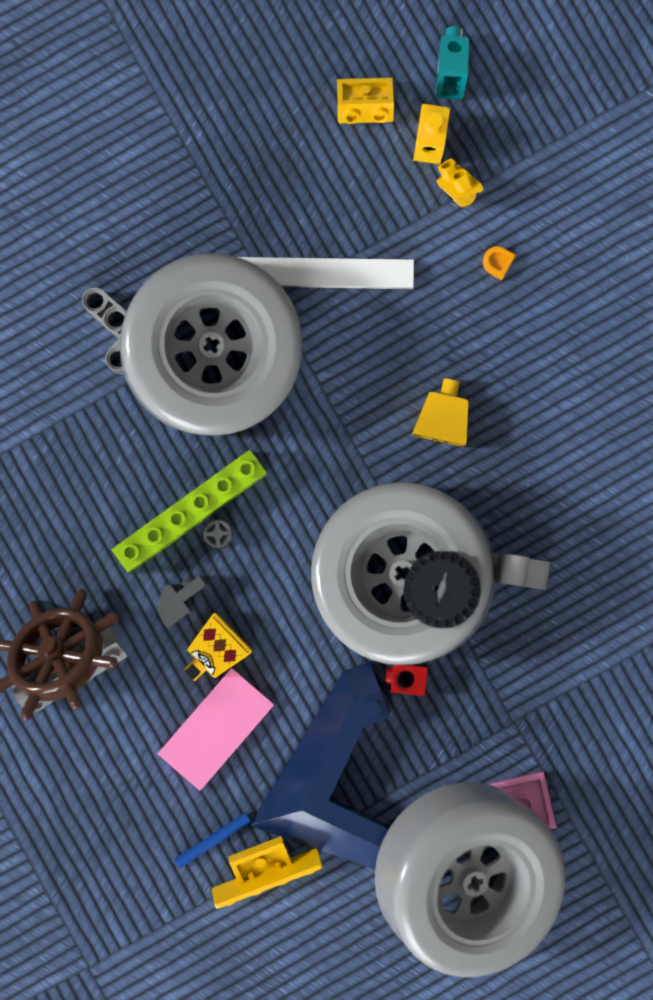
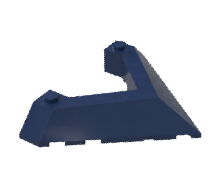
[249,662,447,876]

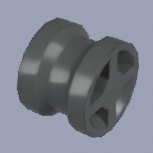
[204,520,233,548]

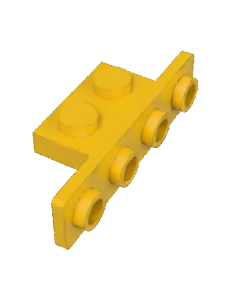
[212,836,323,909]

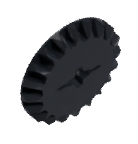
[403,551,481,629]

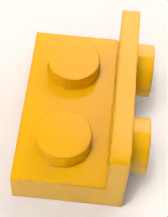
[337,78,394,124]

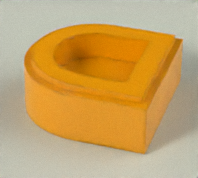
[483,246,516,281]

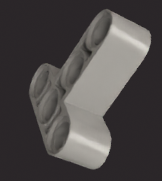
[82,288,127,375]
[494,553,551,590]

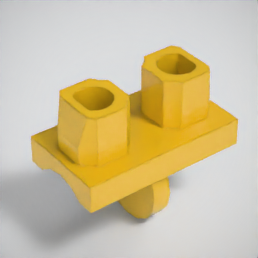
[436,158,484,207]

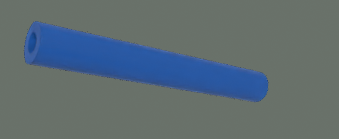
[174,812,252,868]

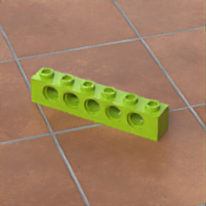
[111,450,268,573]

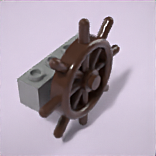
[0,589,128,721]

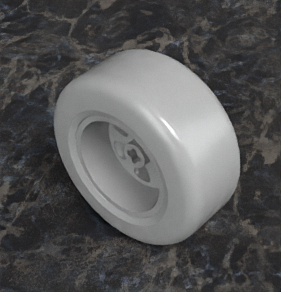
[120,253,303,435]
[311,482,496,665]
[375,782,566,977]

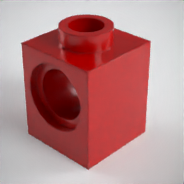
[385,664,428,696]

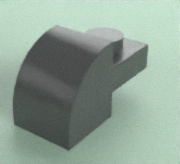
[158,575,208,629]

